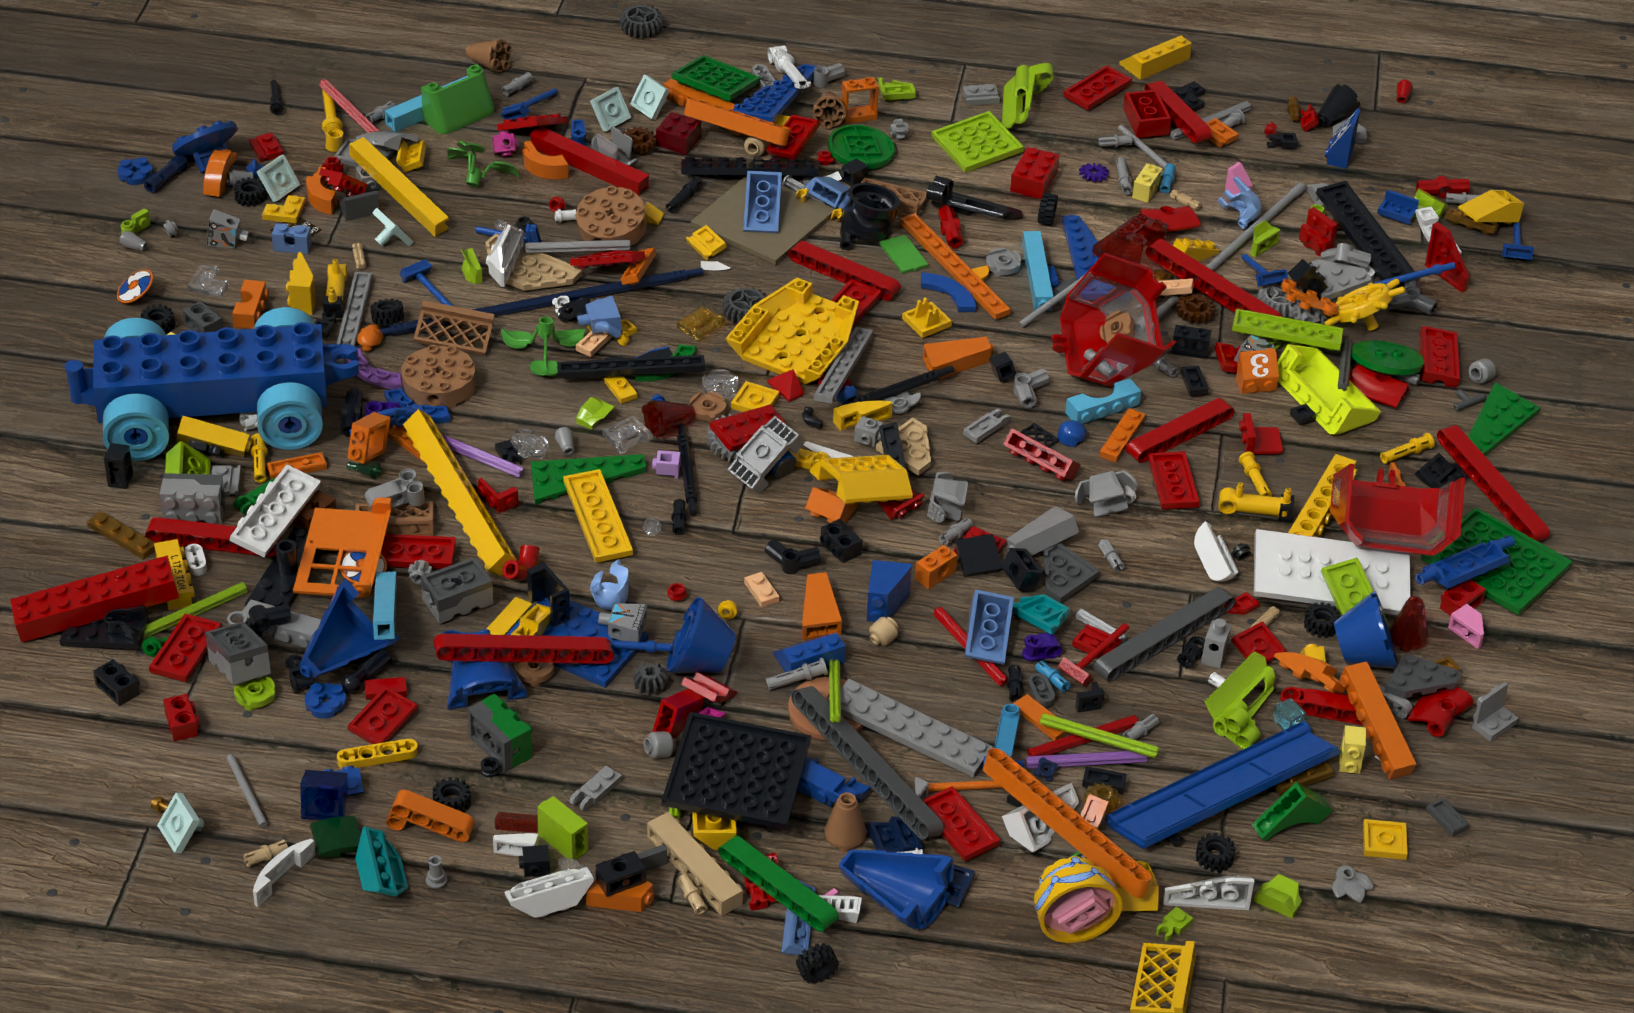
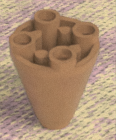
[466,39,512,72]
[813,91,846,129]
[824,792,867,852]

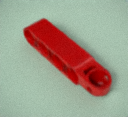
[1280,687,1363,726]

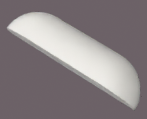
[1194,521,1238,582]

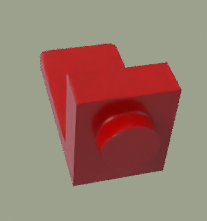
[477,478,519,514]

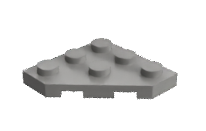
[1312,259,1372,300]

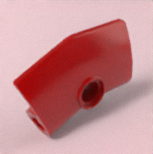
[1139,206,1201,231]
[1349,364,1410,408]
[1407,686,1473,737]

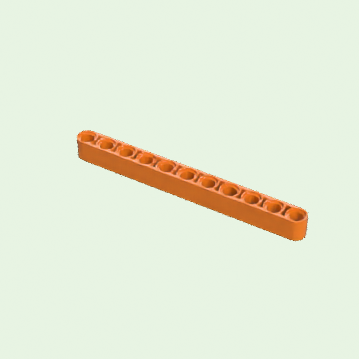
[983,748,1152,898]

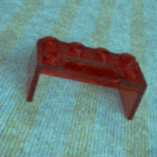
[1092,213,1168,265]

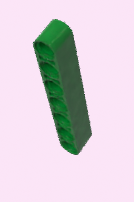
[718,835,839,932]

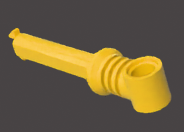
[322,90,343,152]

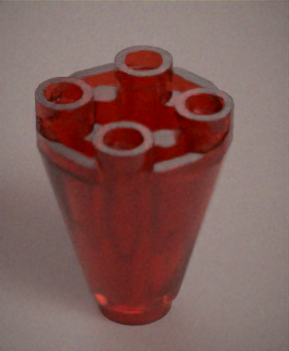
[642,400,695,438]
[1389,596,1429,652]

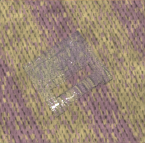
[603,416,653,455]

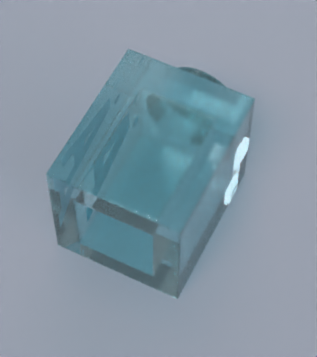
[1272,698,1306,730]

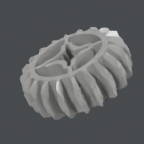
[1257,283,1303,318]

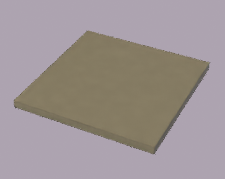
[691,175,835,265]

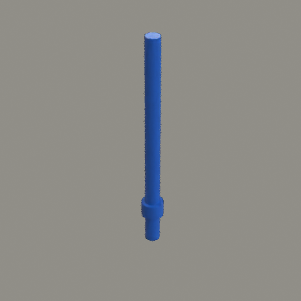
[1373,262,1455,284]
[610,640,671,653]

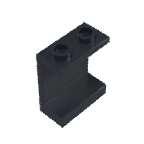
[527,563,570,626]

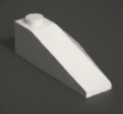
[1002,783,1079,852]
[1163,875,1254,910]

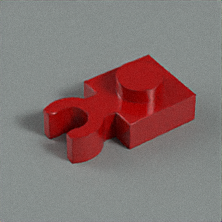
[1300,104,1319,132]

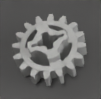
[1290,300,1327,325]

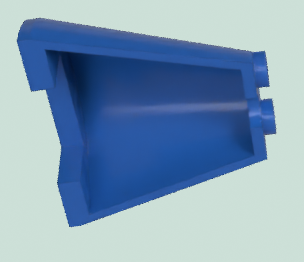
[447,629,528,710]

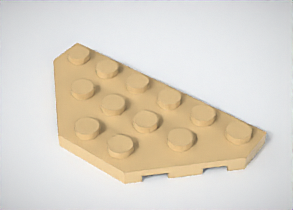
[485,233,583,291]

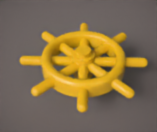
[1323,279,1406,331]

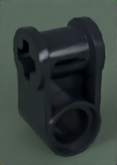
[557,297,591,322]

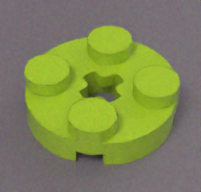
[234,675,276,711]

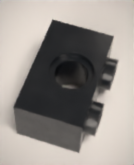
[1287,259,1328,297]
[1001,548,1043,591]
[595,851,646,897]

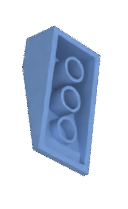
[743,171,782,233]
[965,589,1014,665]

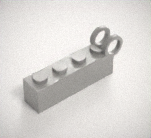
[227,600,321,648]

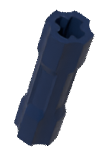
[143,154,188,193]

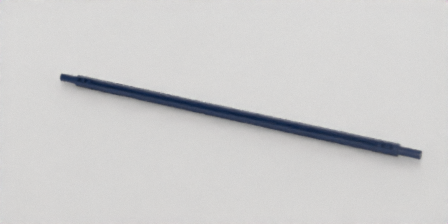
[380,268,703,336]

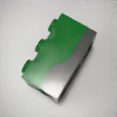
[468,694,533,773]

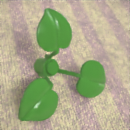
[447,141,520,187]
[501,317,585,376]

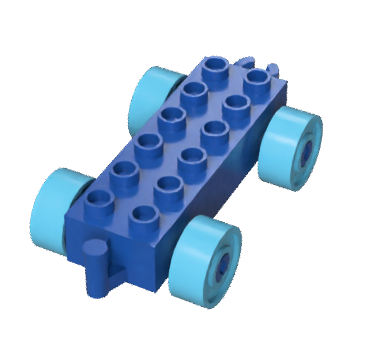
[64,307,359,461]

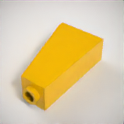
[177,416,252,457]

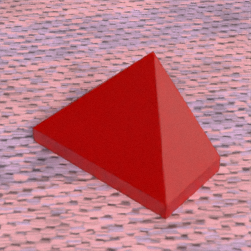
[767,369,804,402]

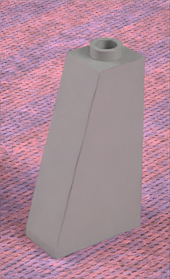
[1006,506,1079,556]

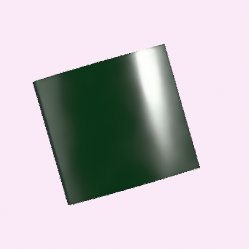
[310,816,361,858]

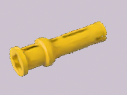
[250,433,268,483]
[1380,433,1435,464]
[1238,452,1272,497]

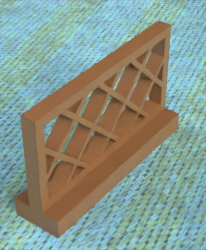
[851,178,927,217]
[413,300,495,356]
[355,501,434,536]

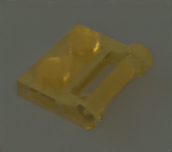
[677,306,726,340]

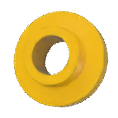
[718,600,737,620]

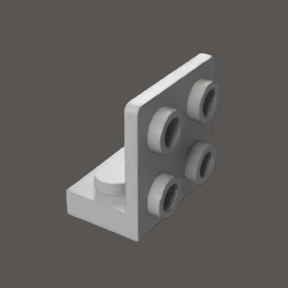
[1472,682,1519,742]

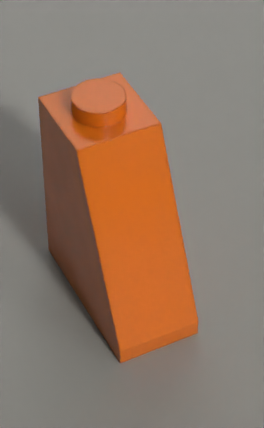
[586,879,654,912]

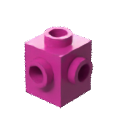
[492,131,518,157]

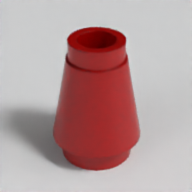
[1397,79,1413,104]

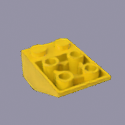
[1458,190,1524,224]
[286,252,316,315]
[1113,861,1159,911]

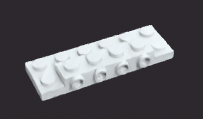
[230,465,321,558]

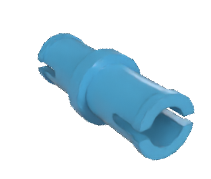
[1160,163,1176,193]
[1035,660,1071,693]

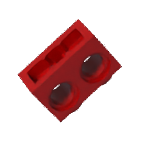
[1440,579,1486,616]
[163,694,201,742]

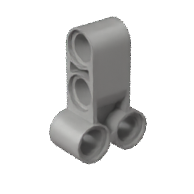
[365,468,425,510]

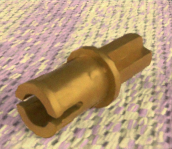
[1287,96,1300,121]

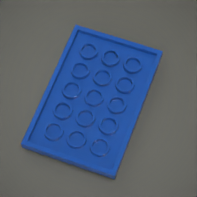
[506,597,648,688]

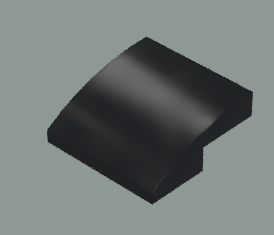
[1415,453,1468,496]

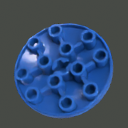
[172,120,238,173]

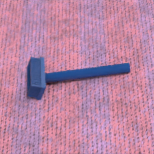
[500,88,558,120]
[1502,221,1534,260]
[475,224,542,243]
[1241,254,1289,287]
[400,259,453,306]

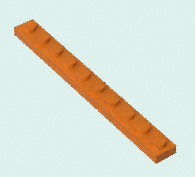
[900,213,1011,320]

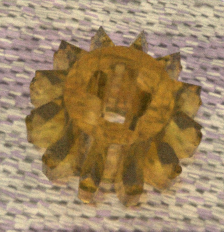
[1084,782,1120,815]

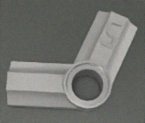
[1320,243,1371,269]
[1014,368,1049,409]

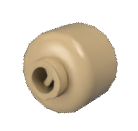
[744,136,769,157]
[869,617,899,646]

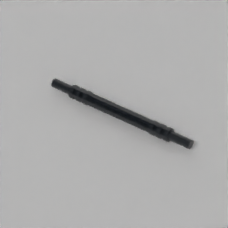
[836,365,955,407]
[677,422,697,516]

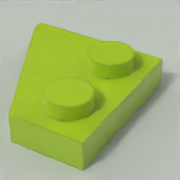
[878,77,916,101]

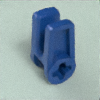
[571,119,587,147]

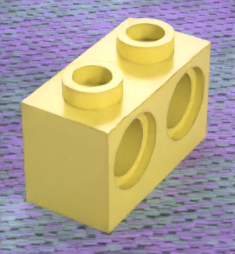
[1132,163,1162,203]
[1339,725,1366,774]

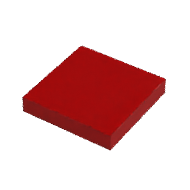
[1231,621,1287,664]

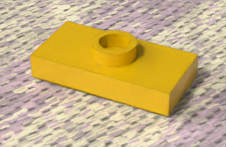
[604,376,637,404]

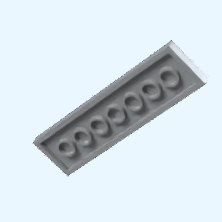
[841,679,993,778]

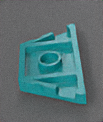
[1012,594,1070,635]

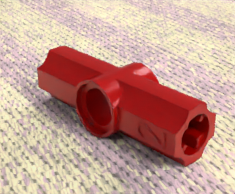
[1416,176,1470,198]
[938,205,963,249]

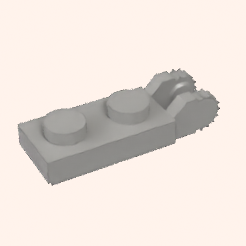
[963,408,1011,444]
[570,766,622,811]

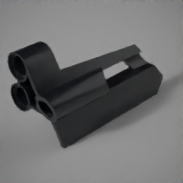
[926,175,1023,219]

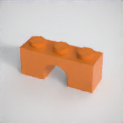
[232,280,269,329]

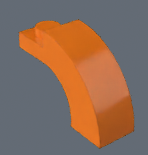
[522,141,568,180]
[203,149,237,197]
[306,167,337,215]

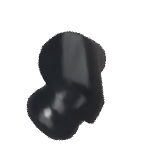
[802,406,823,429]

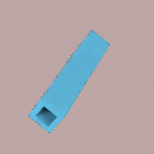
[385,76,468,132]
[1022,231,1053,311]
[373,572,397,640]

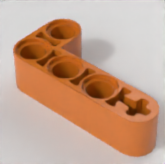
[386,790,475,842]

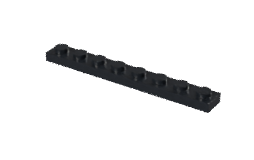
[557,355,705,379]

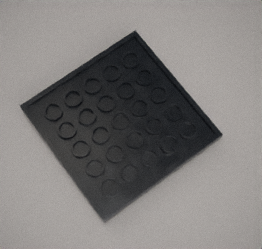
[661,712,812,830]

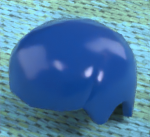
[1057,420,1087,447]

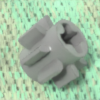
[889,119,908,140]
[408,560,432,584]

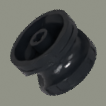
[841,183,900,240]

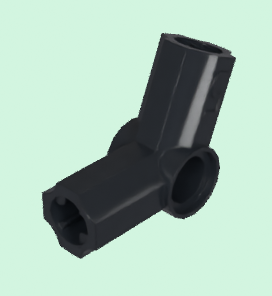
[765,539,821,574]
[247,604,291,637]

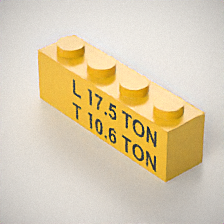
[154,539,195,610]

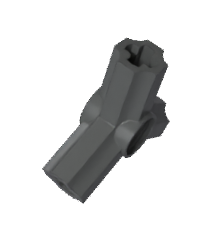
[1387,279,1438,316]

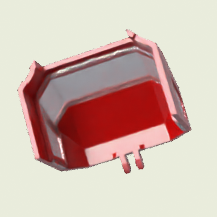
[1051,253,1177,387]
[1330,463,1465,556]

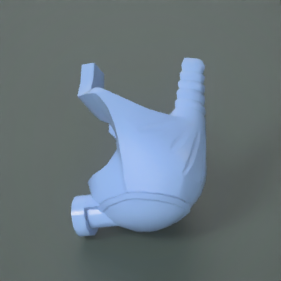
[1217,177,1262,229]
[590,559,629,610]

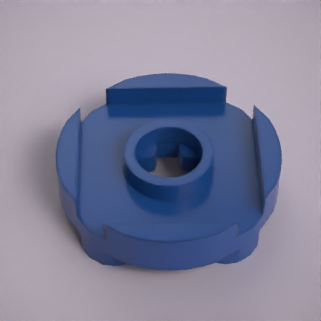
[118,157,153,185]
[305,683,347,718]

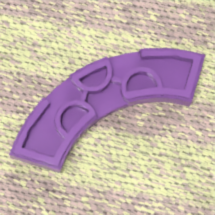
[343,348,402,389]

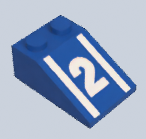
[1325,108,1360,169]

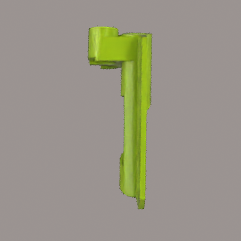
[1002,63,1054,129]
[1204,652,1275,749]

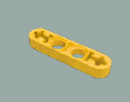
[337,739,418,769]

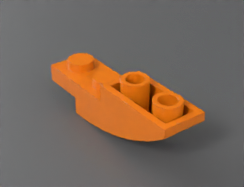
[1274,652,1346,693]

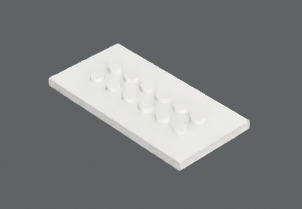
[1254,529,1411,617]

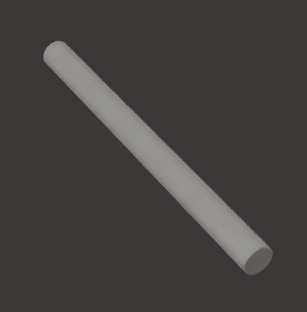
[1118,124,1168,170]
[1019,275,1084,328]
[226,754,268,828]

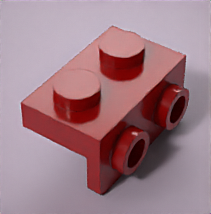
[878,487,925,520]

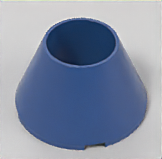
[1334,591,1398,669]
[666,597,736,673]

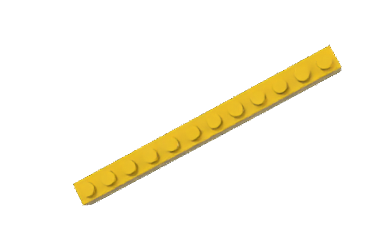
[403,409,517,576]

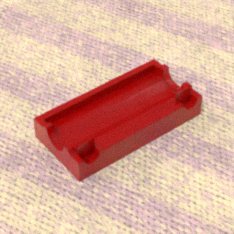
[1419,325,1460,388]

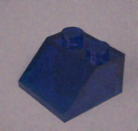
[300,769,348,820]

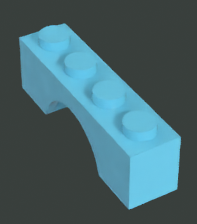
[1065,378,1141,424]

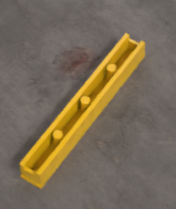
[349,137,449,237]

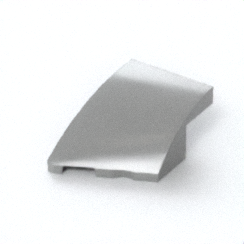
[355,131,419,151]

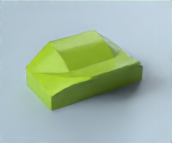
[1414,188,1448,220]
[1250,220,1280,258]
[461,248,482,284]
[576,397,615,430]
[1254,874,1302,919]

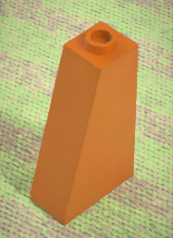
[923,337,994,379]
[802,572,842,640]

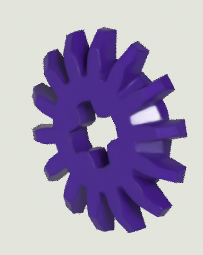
[1079,163,1109,182]

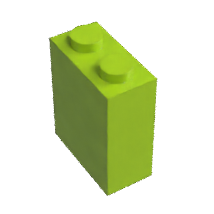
[537,796,588,863]

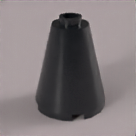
[1317,84,1360,127]

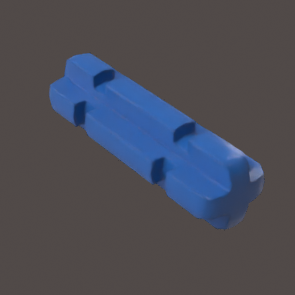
[1047,265,1060,287]

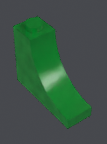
[1252,782,1333,841]

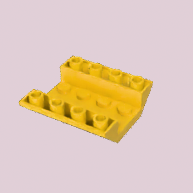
[810,455,913,504]

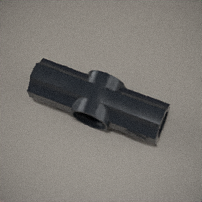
[340,388,363,437]

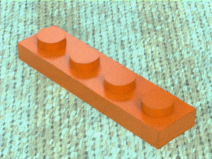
[620,247,657,285]
[1099,408,1146,462]

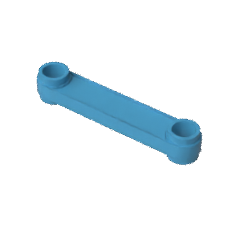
[994,704,1020,758]

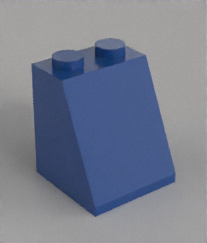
[867,560,912,622]

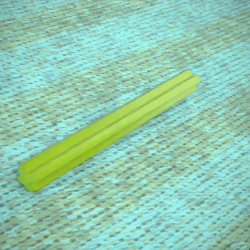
[143,582,247,639]
[829,659,841,723]
[1040,713,1159,758]

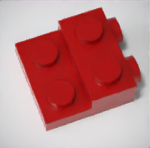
[319,168,368,197]
[1299,207,1338,257]

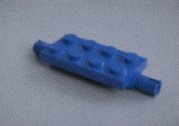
[1415,535,1515,588]

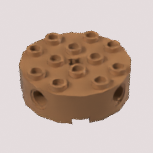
[575,186,647,246]
[401,345,476,409]

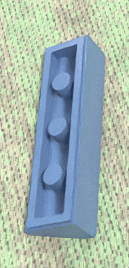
[781,879,816,955]

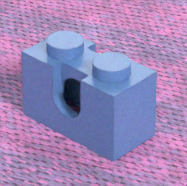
[272,224,312,254]

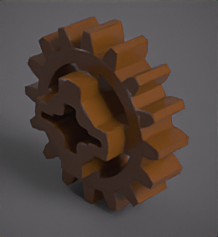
[622,126,656,155]
[1176,293,1215,324]

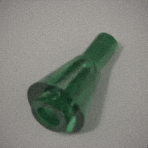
[347,461,382,479]

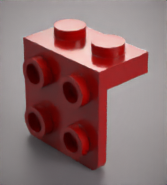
[1239,413,1283,455]

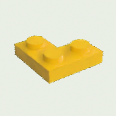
[262,195,306,223]

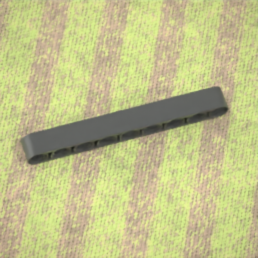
[1093,587,1235,682]

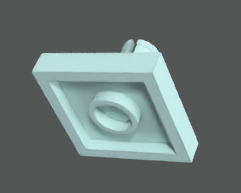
[630,74,670,120]
[590,87,631,132]
[257,155,301,202]
[372,208,414,247]
[157,792,204,853]

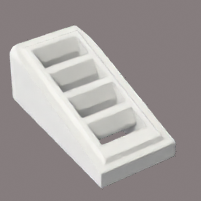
[493,833,539,857]
[818,895,862,923]

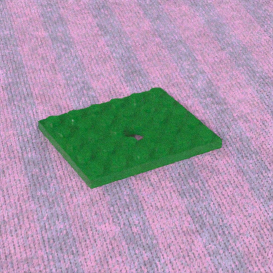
[1421,507,1573,615]

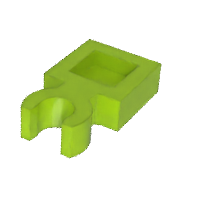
[1156,906,1193,942]

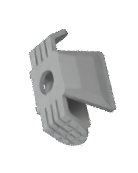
[591,126,638,167]
[1075,470,1138,517]
[927,472,968,523]

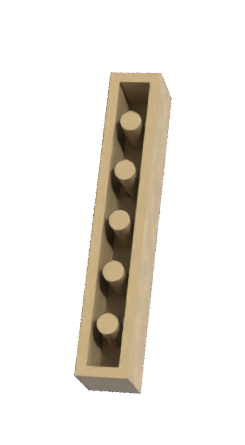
[647,812,744,916]

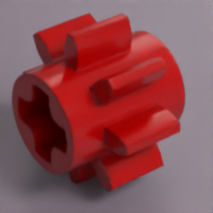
[322,156,344,172]

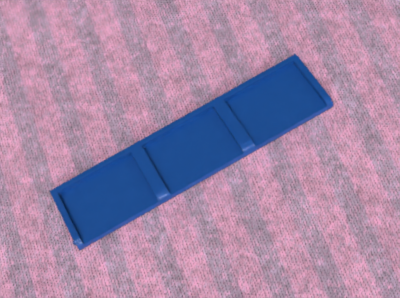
[1105,721,1340,849]

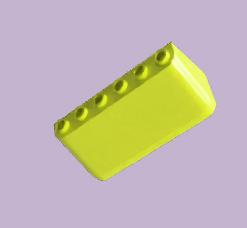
[1277,344,1381,435]

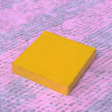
[731,381,780,412]
[1363,819,1407,860]

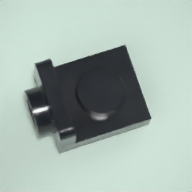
[1075,681,1104,713]

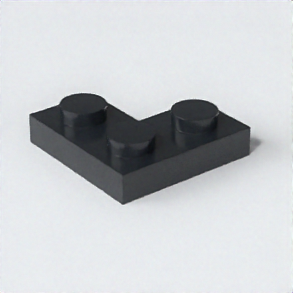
[1173,81,1205,112]

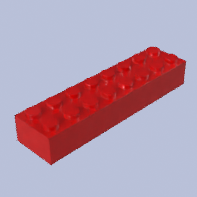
[10,555,179,643]

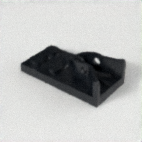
[59,604,149,649]

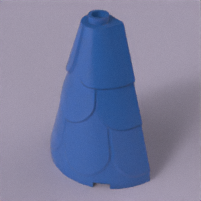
[299,579,400,678]
[839,850,954,930]

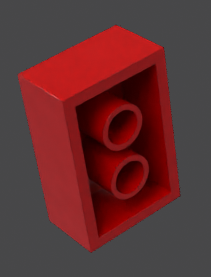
[1123,89,1171,138]
[1010,147,1060,199]

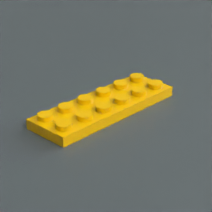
[563,469,633,563]

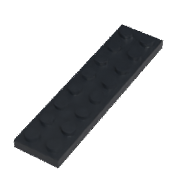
[681,157,819,176]
[1316,181,1415,287]

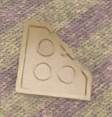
[876,417,931,476]

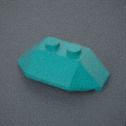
[355,826,408,897]

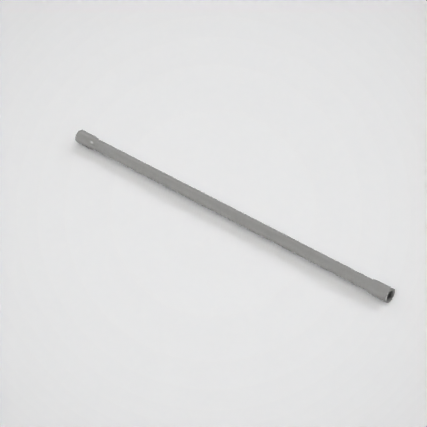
[1137,182,1306,333]

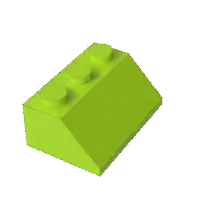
[165,441,211,475]

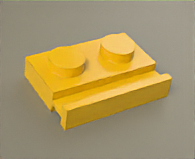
[686,225,727,261]

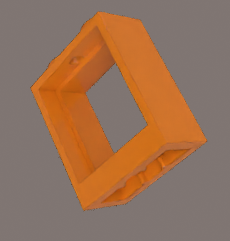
[841,77,879,124]
[347,412,391,464]

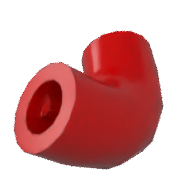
[502,545,540,581]

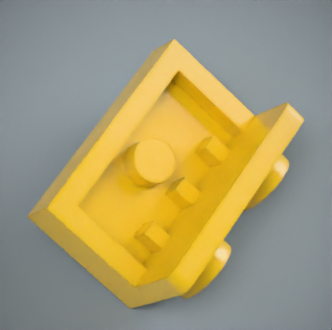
[396,139,426,172]

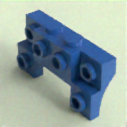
[798,757,871,807]

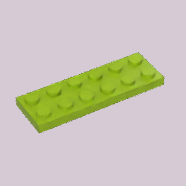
[1232,309,1343,351]

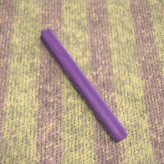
[442,434,524,477]
[1026,751,1148,769]

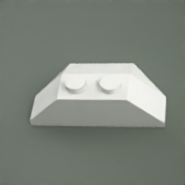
[486,225,524,287]
[504,867,594,918]

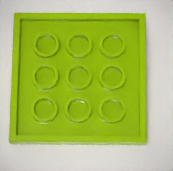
[931,111,1024,173]

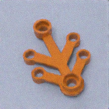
[1281,279,1339,316]

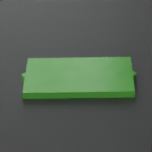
[880,235,928,274]

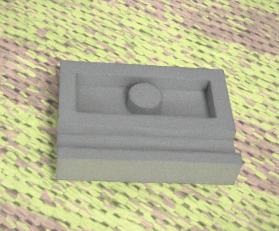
[962,84,1000,106]
[212,465,241,497]

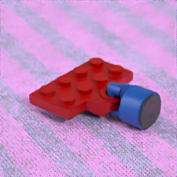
[709,405,796,478]

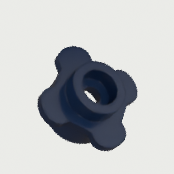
[1034,757,1058,782]

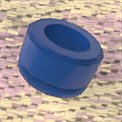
[246,159,263,178]

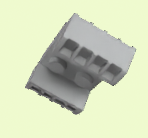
[727,416,803,493]

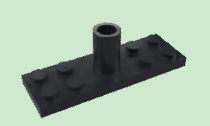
[245,527,325,607]

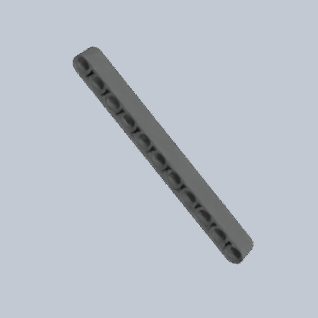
[791,686,944,840]

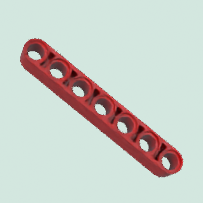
[1144,80,1212,144]
[788,241,901,301]
[1126,398,1235,463]
[145,517,281,557]

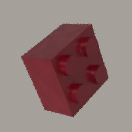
[656,112,701,155]

